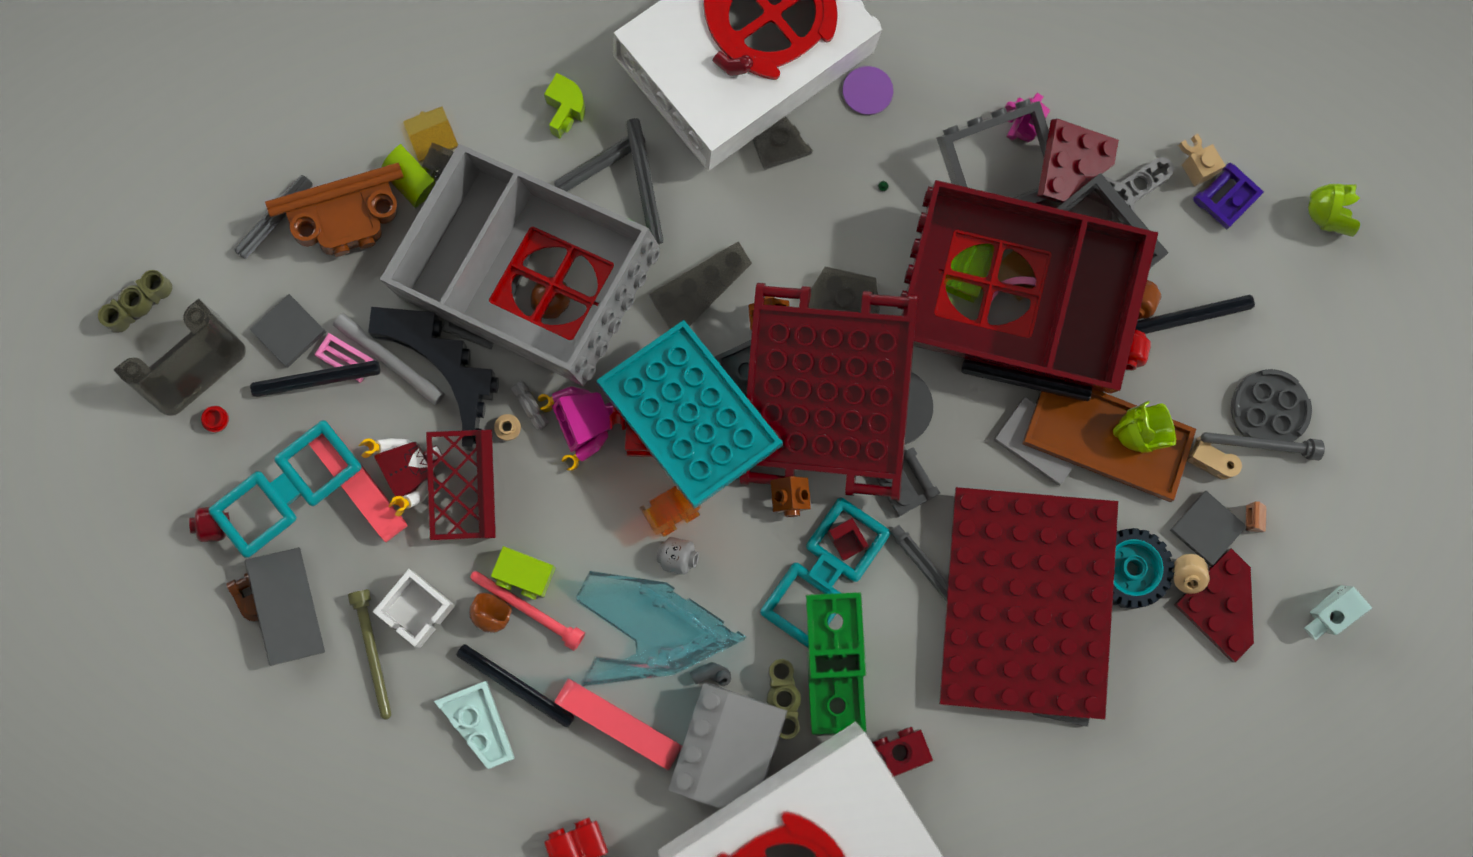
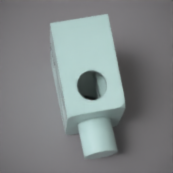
[1304,585,1372,640]

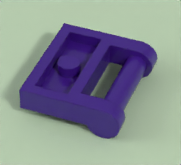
[1193,163,1264,230]

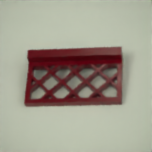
[426,430,496,540]

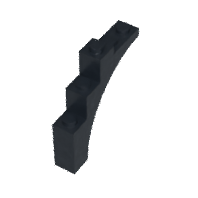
[368,307,499,451]

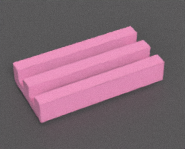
[315,333,374,383]

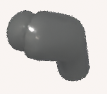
[690,662,731,686]

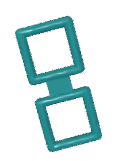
[209,420,362,558]
[760,497,891,648]

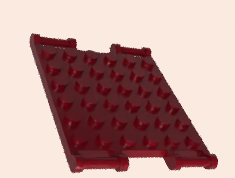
[740,282,918,501]

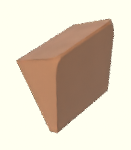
[1245,501,1266,532]

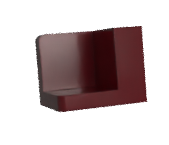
[827,518,868,561]

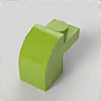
[544,73,585,138]

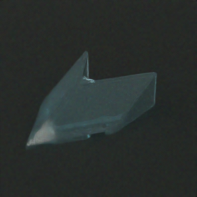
[576,571,746,686]

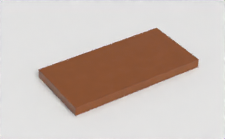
[1022,389,1197,502]

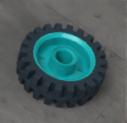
[1112,528,1175,609]

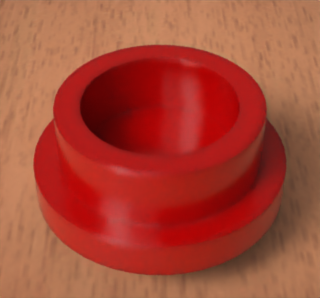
[201,406,229,433]

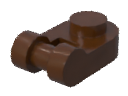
[226,573,259,622]

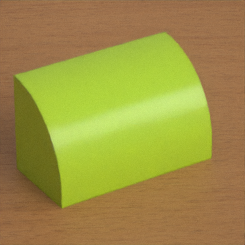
[382,143,436,209]

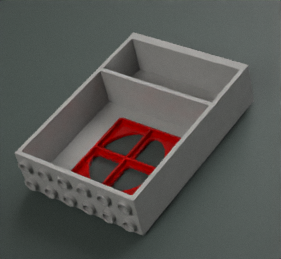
[380,144,660,387]

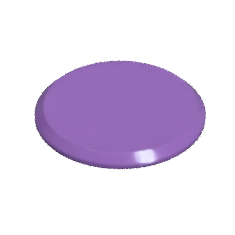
[843,66,893,115]

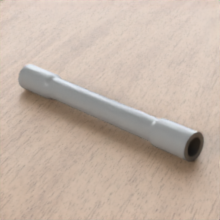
[333,313,445,405]

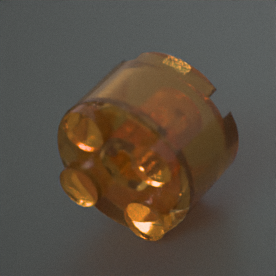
[639,486,702,537]

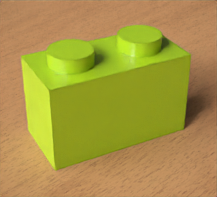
[491,546,556,600]

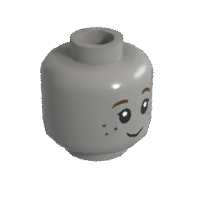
[657,537,699,575]

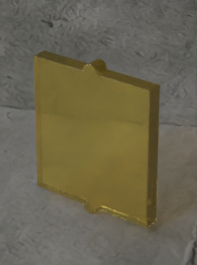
[403,106,458,162]

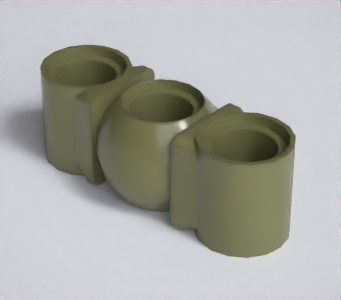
[98,270,172,333]
[767,659,801,739]

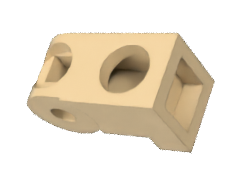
[1187,436,1242,479]

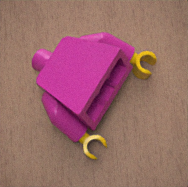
[537,386,614,471]

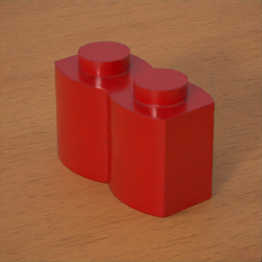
[544,817,609,857]

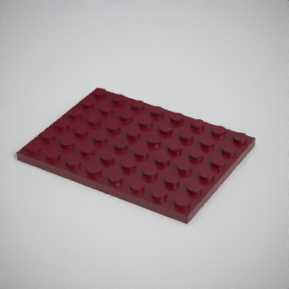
[939,487,1119,720]

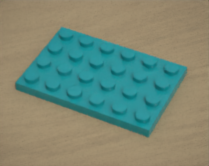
[596,320,783,509]

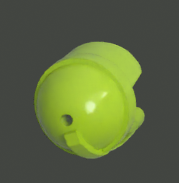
[1308,184,1360,237]
[1113,401,1176,453]

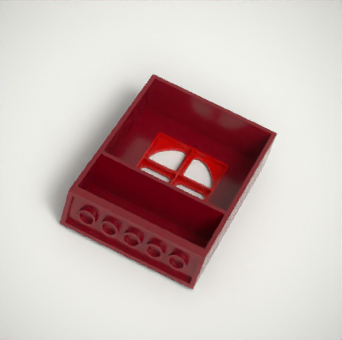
[897,180,1159,394]

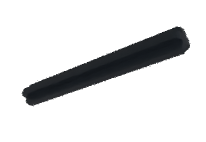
[1135,295,1255,334]
[961,359,1092,401]
[250,360,381,397]
[456,644,575,727]

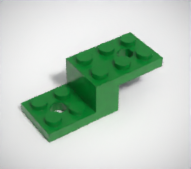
[806,592,867,735]

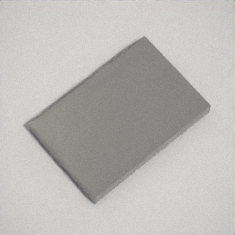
[994,397,1074,486]

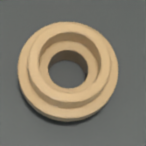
[494,414,521,441]

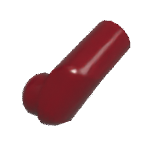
[712,51,753,76]

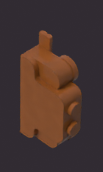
[265,162,404,257]

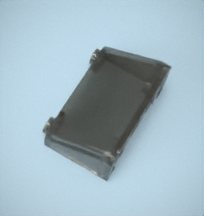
[114,298,246,416]

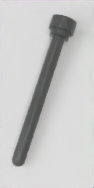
[1201,432,1325,461]

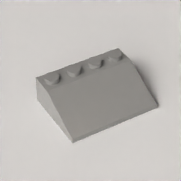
[668,683,788,808]

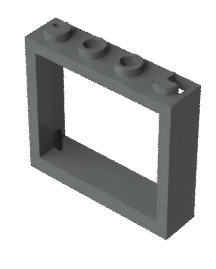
[936,99,1049,203]
[1057,173,1169,268]

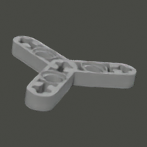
[1087,158,1174,222]

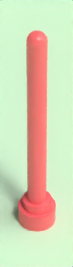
[470,571,586,651]

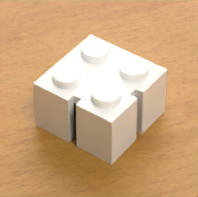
[373,569,456,648]

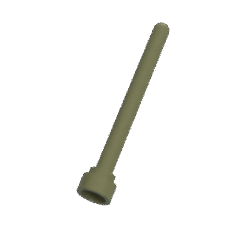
[347,589,391,720]

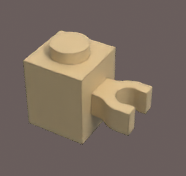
[1178,134,1226,187]

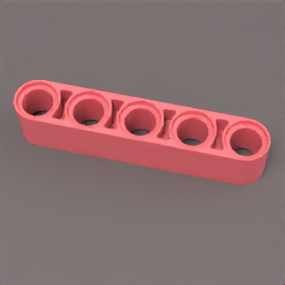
[309,428,408,543]
[554,678,683,770]

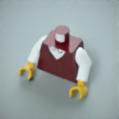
[358,438,444,517]

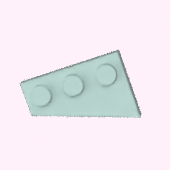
[434,681,515,769]

